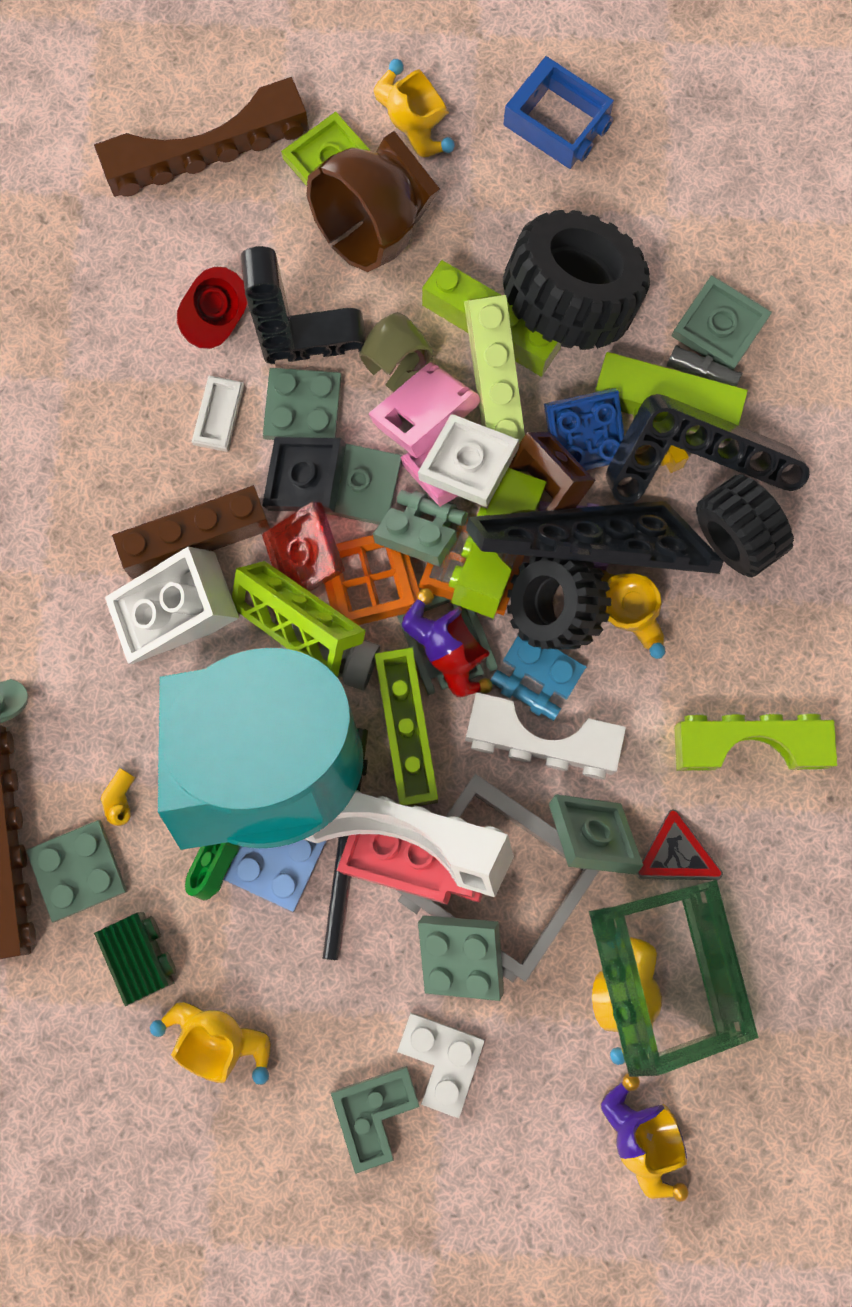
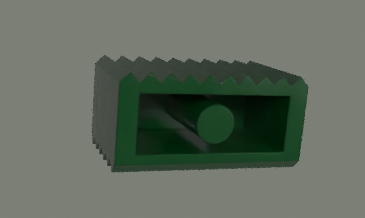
[94,912,176,1007]

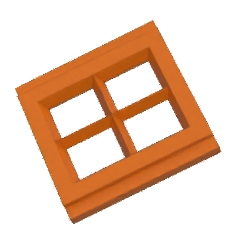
[316,535,419,625]

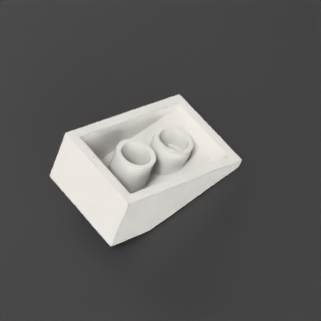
[105,547,239,664]

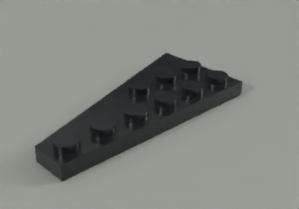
[466,501,724,574]

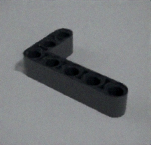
[240,246,366,364]
[606,394,810,504]

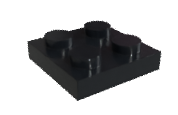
[262,437,346,513]

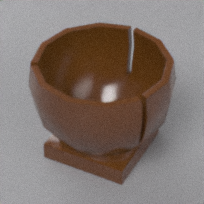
[306,131,440,272]

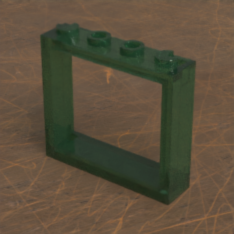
[589,880,759,1077]

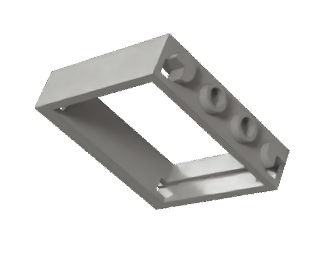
[395,774,599,983]

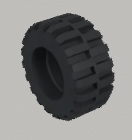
[503,210,650,350]

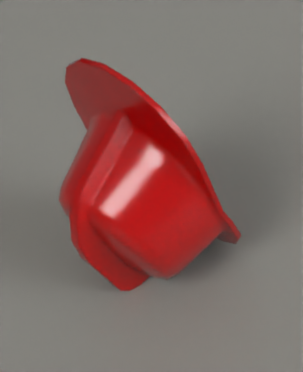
[177,266,248,349]

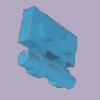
[490,636,586,721]

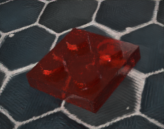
[262,502,345,592]

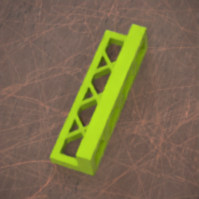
[232,561,366,677]

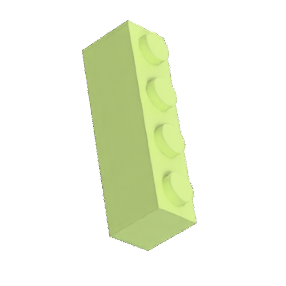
[464,295,525,444]

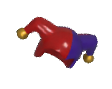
[401,588,493,698]

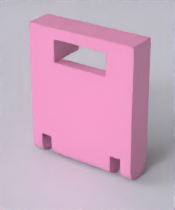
[369,362,480,458]

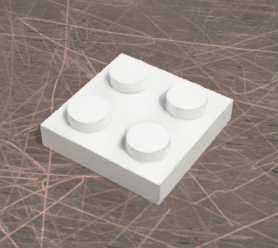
[418,414,519,507]

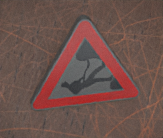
[636,809,723,880]

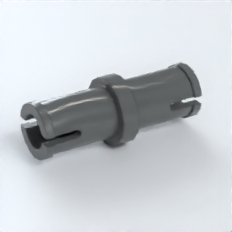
[667,345,743,387]

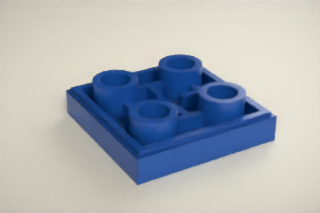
[544,388,624,470]

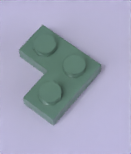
[331,1066,419,1174]

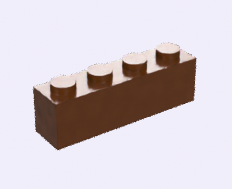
[112,485,271,579]

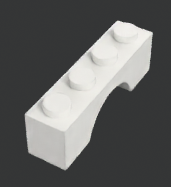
[465,692,626,779]

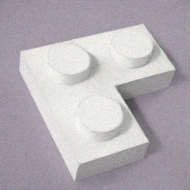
[397,1012,485,1118]

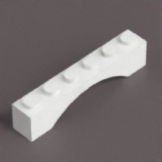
[304,790,514,897]

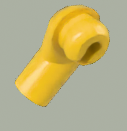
[101,768,136,826]

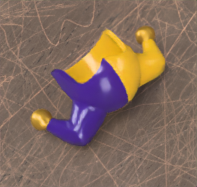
[601,1073,689,1202]

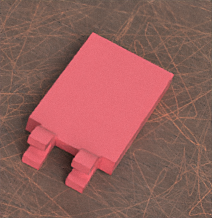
[337,834,483,905]

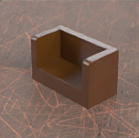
[508,432,596,510]

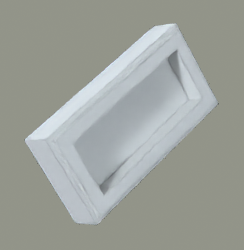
[192,375,245,452]

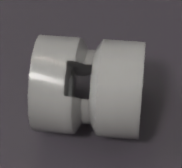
[320,640,380,691]

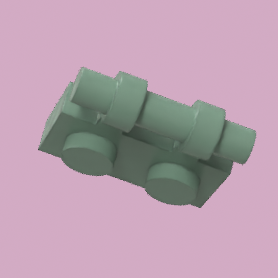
[373,490,468,567]

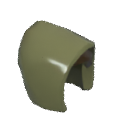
[359,312,434,392]

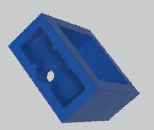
[503,56,614,169]

